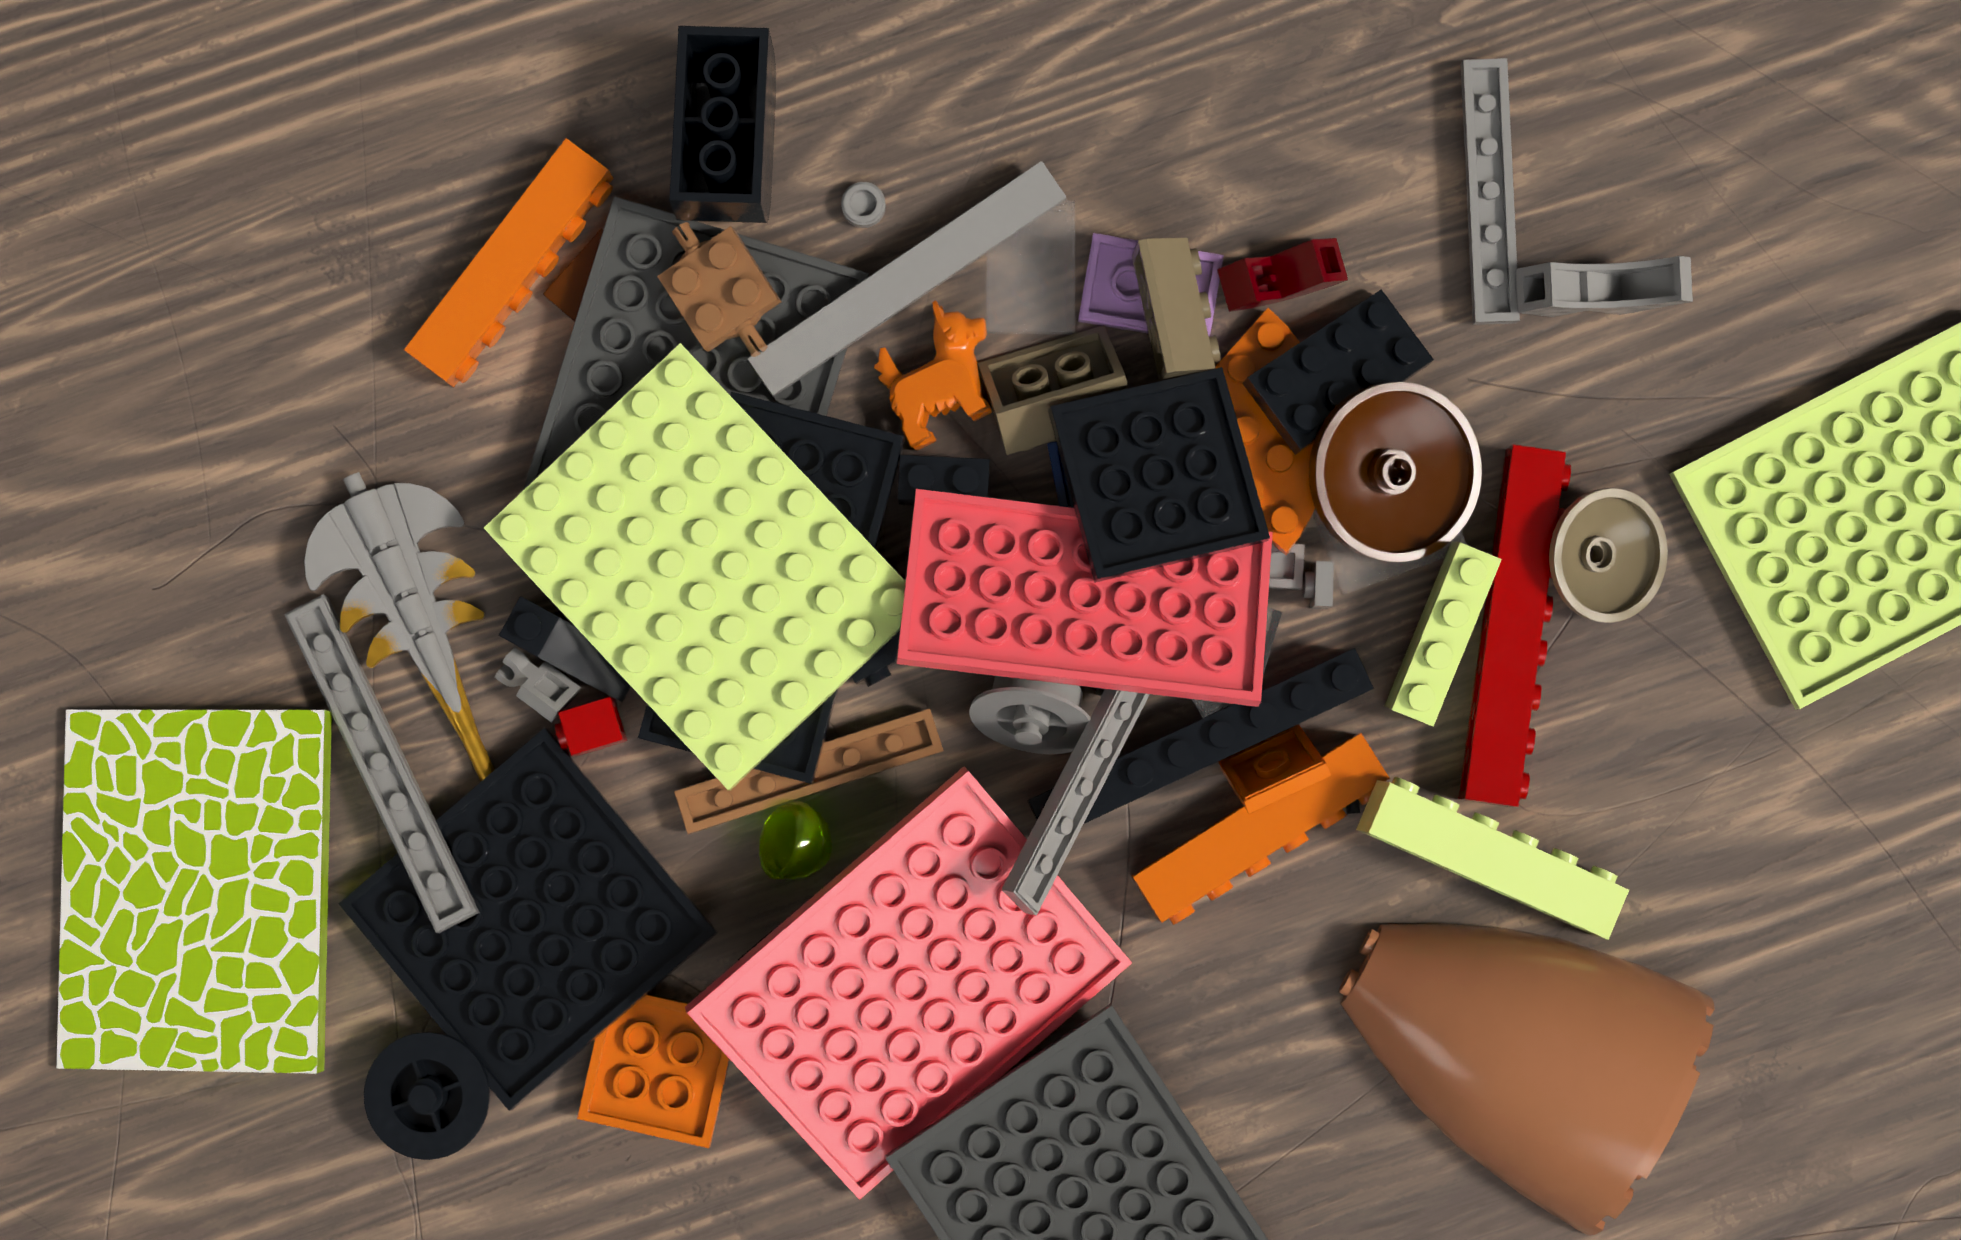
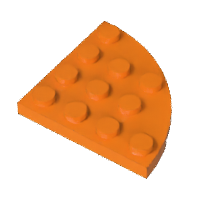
[1215,308,1315,555]

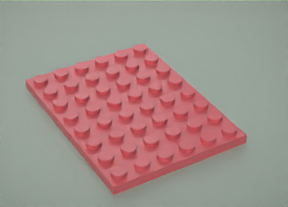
[685,766,1132,1200]

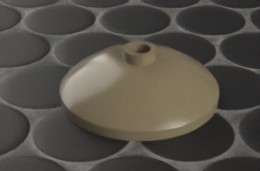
[1549,488,1668,623]

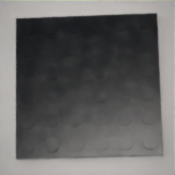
[338,728,718,1111]

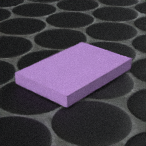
[1078,233,1224,336]

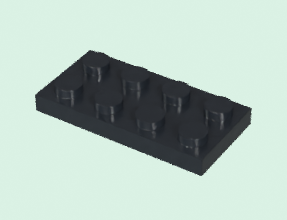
[1242,289,1434,455]

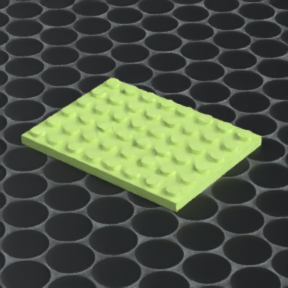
[1669,322,1961,710]
[484,343,905,790]

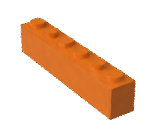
[404,138,614,388]
[1131,733,1390,925]

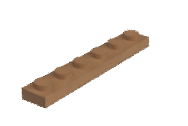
[674,708,944,834]

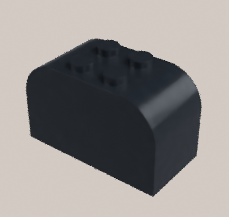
[669,26,776,223]

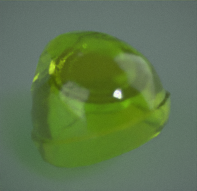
[759,801,832,880]

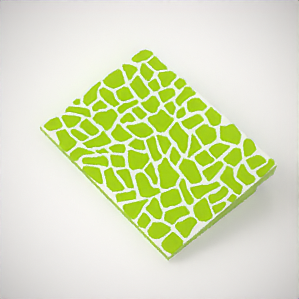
[56,710,332,1074]

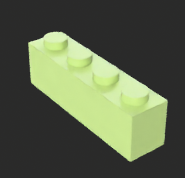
[1385,541,1502,727]

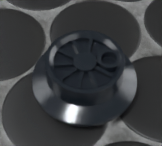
[364,1032,490,1160]

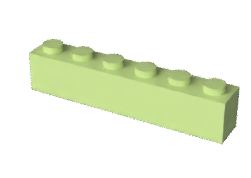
[1356,777,1629,940]

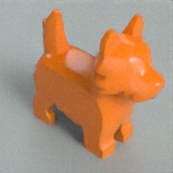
[874,300,992,451]

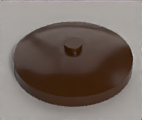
[1309,382,1482,562]

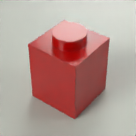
[555,697,628,757]

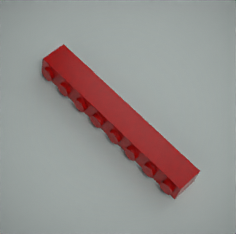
[1458,444,1571,807]

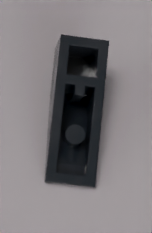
[498,596,631,702]

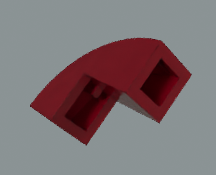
[1217,238,1348,312]

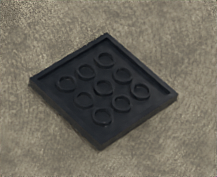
[1048,367,1270,583]

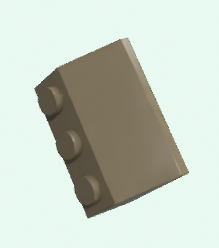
[1132,238,1221,381]
[978,325,1128,455]

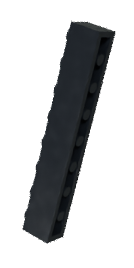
[1027,648,1374,824]

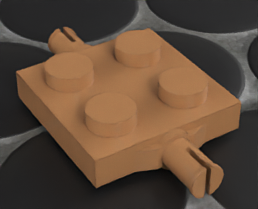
[657,222,781,357]

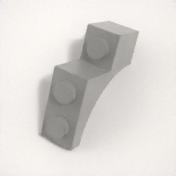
[1516,256,1693,317]

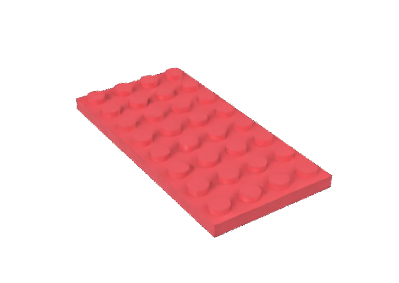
[896,489,1273,707]

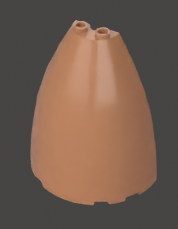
[1339,923,1715,1236]

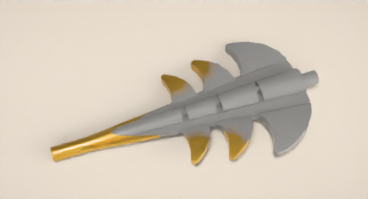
[304,472,495,782]

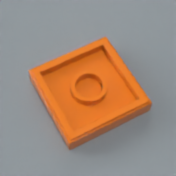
[1218,724,1331,814]

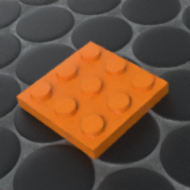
[577,994,730,1148]

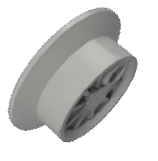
[969,676,1091,754]

